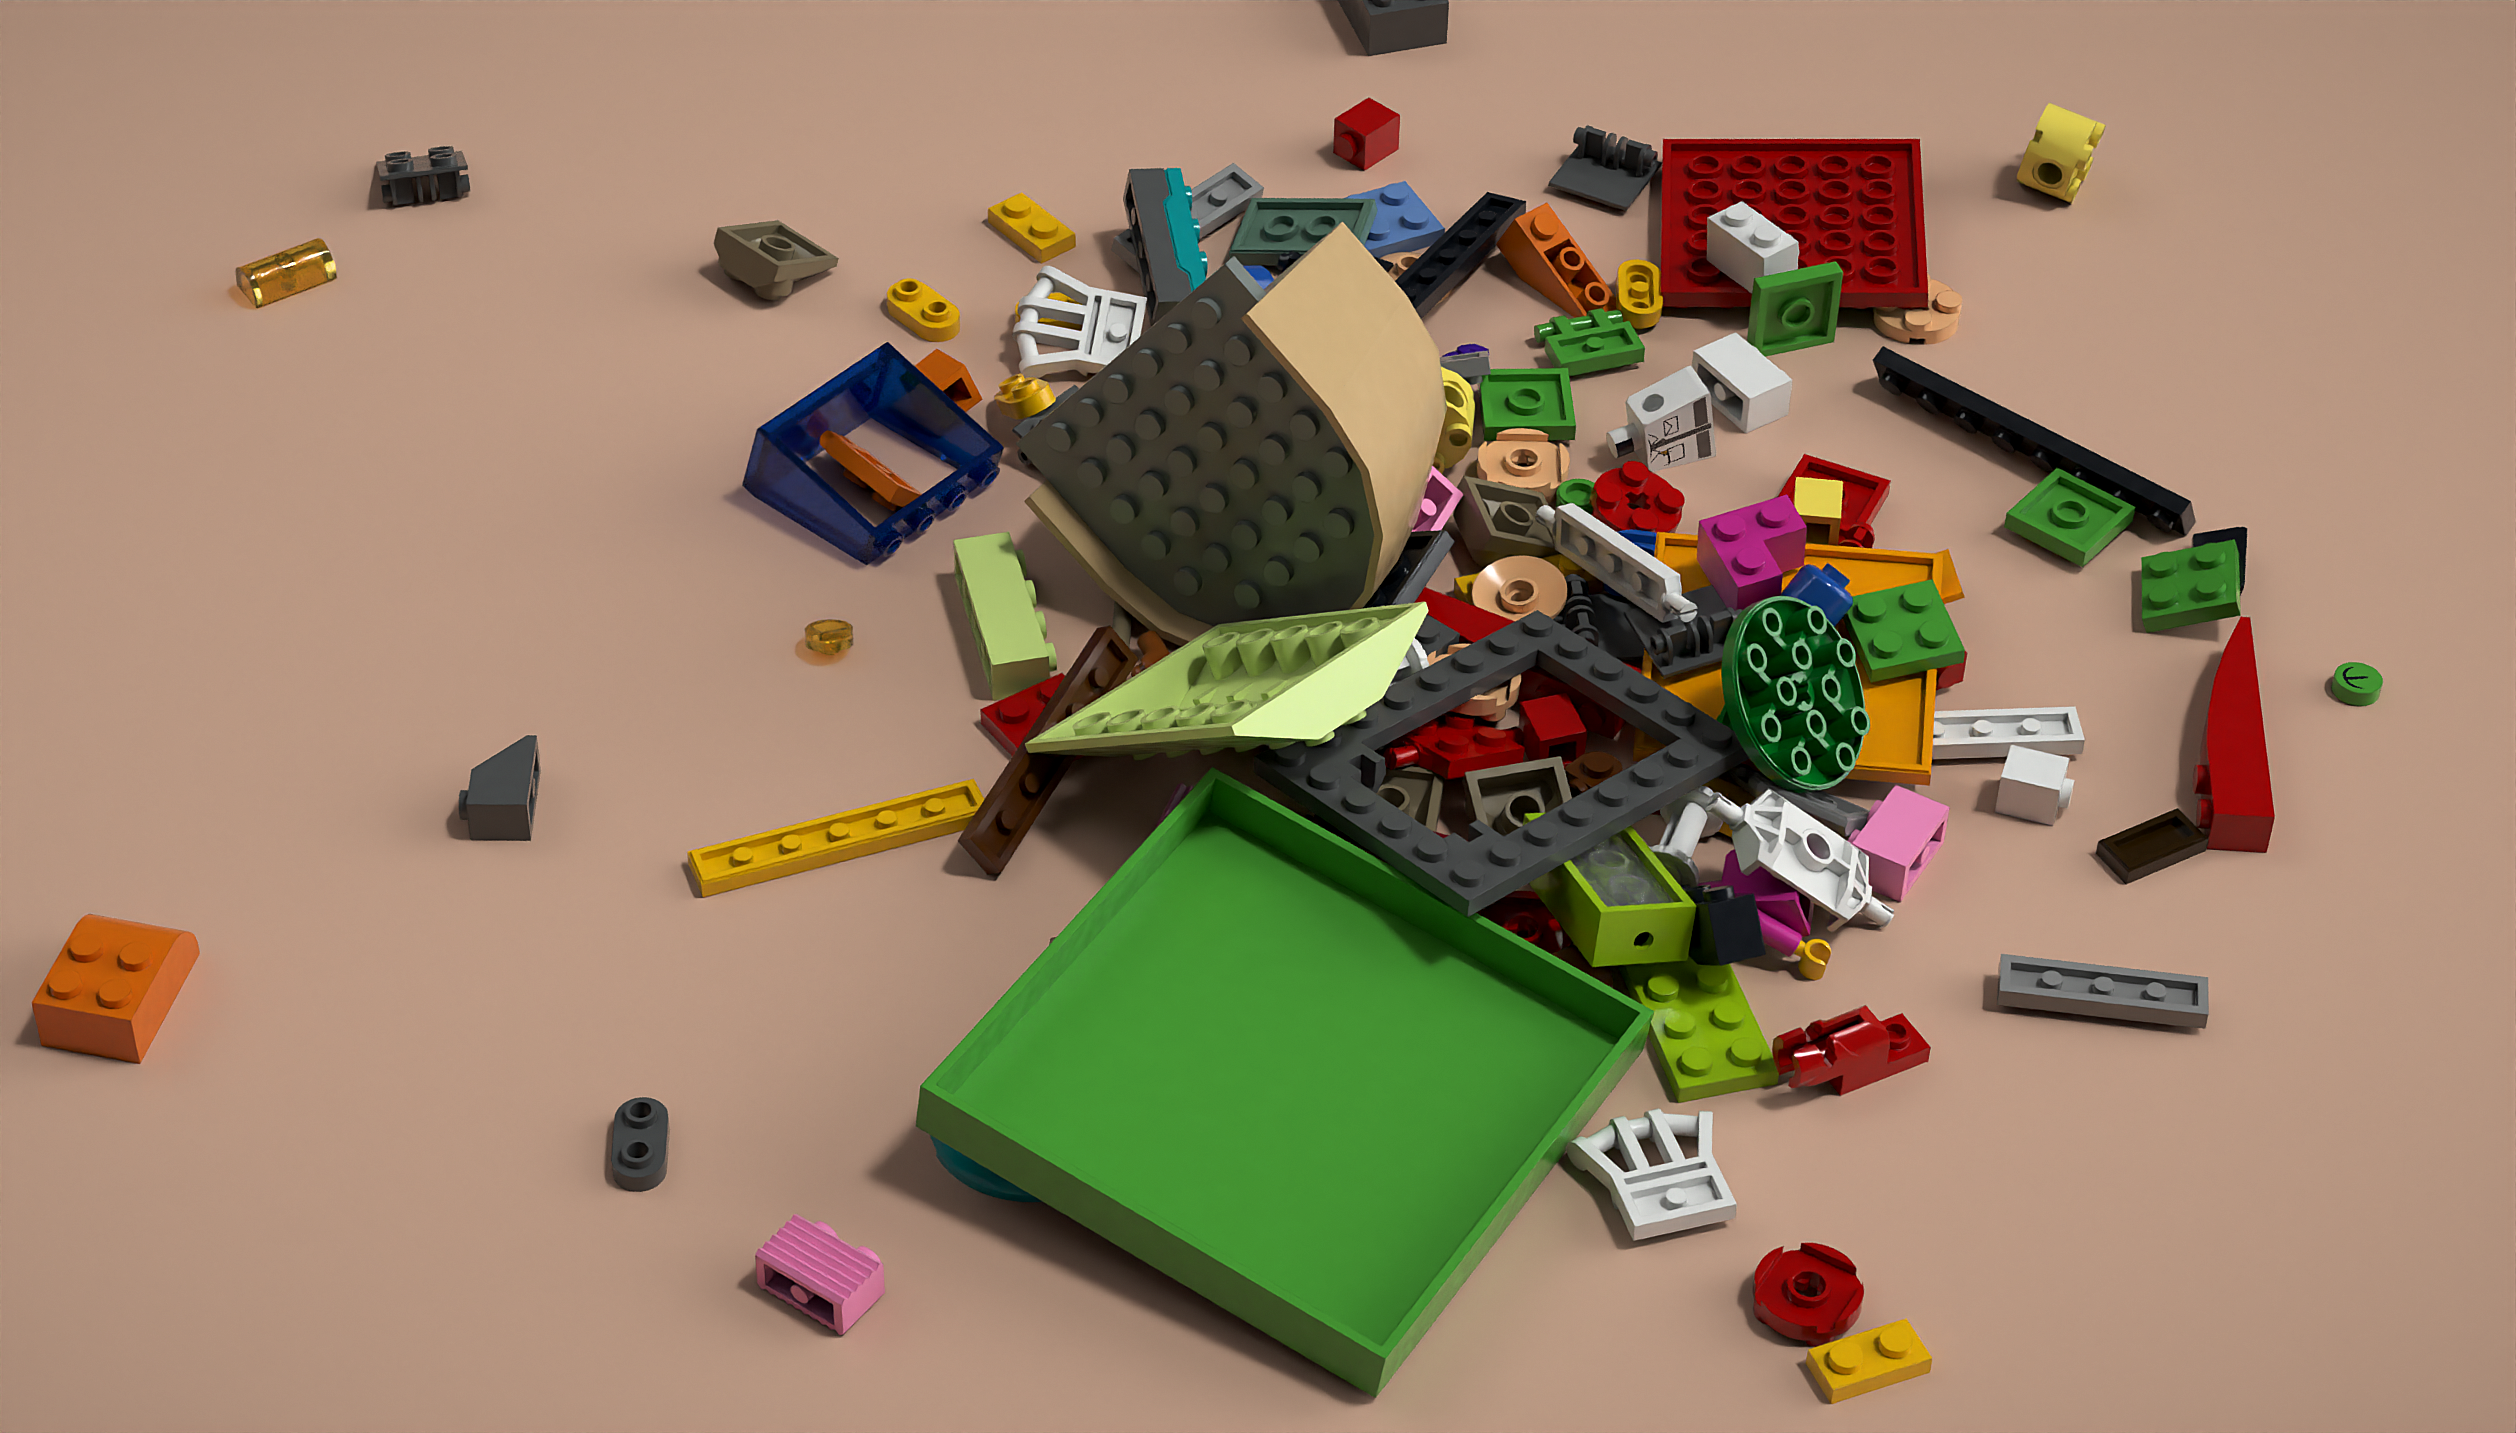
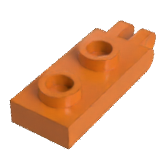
[819,430,926,512]

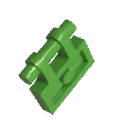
[1534,308,1645,376]

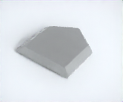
[1728,764,1870,837]

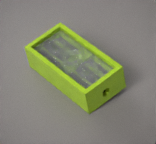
[1523,812,1697,967]

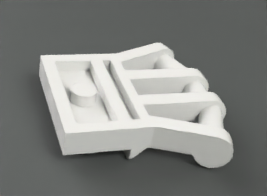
[1012,265,1147,378]
[1566,1108,1737,1241]

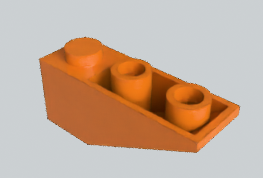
[1496,202,1616,318]

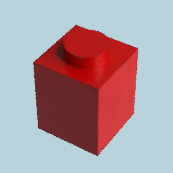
[1333,97,1400,171]
[1519,693,1587,768]

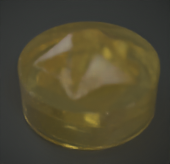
[805,619,854,655]

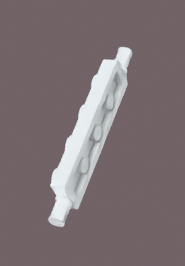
[1536,503,1697,623]

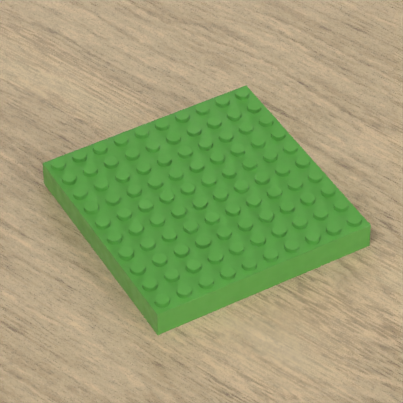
[916,767,1654,1398]

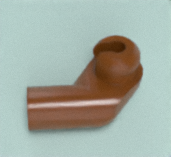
[1131,631,1170,677]

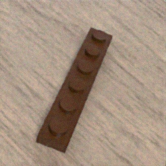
[957,625,1139,875]

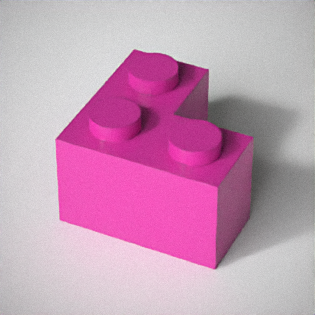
[1697,494,1807,611]

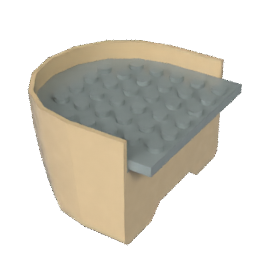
[1016,222,1447,646]

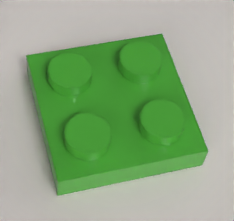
[1747,261,1843,357]
[1477,368,1576,441]
[2004,468,2136,567]
[2141,539,2241,633]
[1842,579,1965,683]

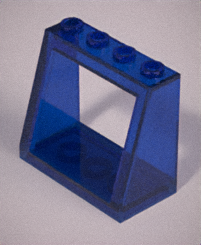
[742,342,1004,566]

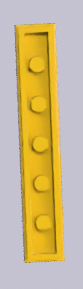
[687,779,984,897]

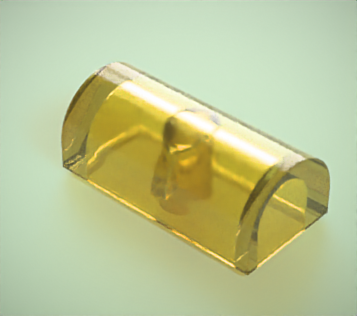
[235,238,337,308]

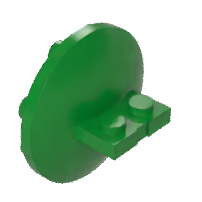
[1716,596,1870,793]

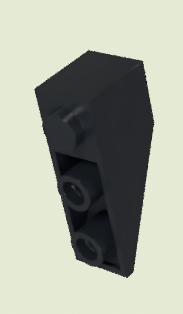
[1680,884,1766,966]

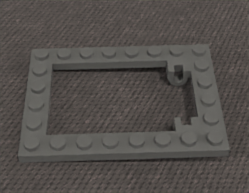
[1253,610,1750,917]

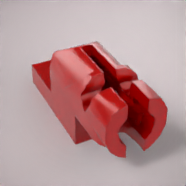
[1772,1005,1931,1096]

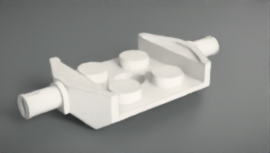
[1706,788,1894,932]

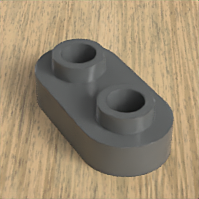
[611,1097,670,1192]

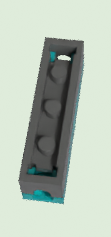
[1123,168,1208,327]

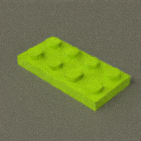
[1617,955,1779,1103]

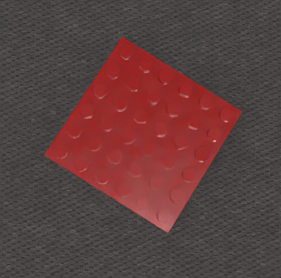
[1660,139,1928,309]

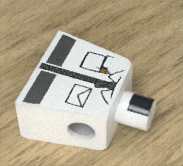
[1606,365,1716,472]

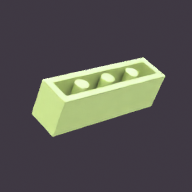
[953,532,1057,701]

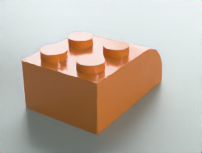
[31,914,200,1064]

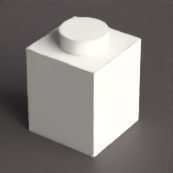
[1995,745,2075,826]

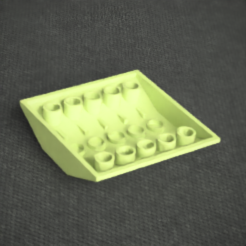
[1025,602,1429,760]

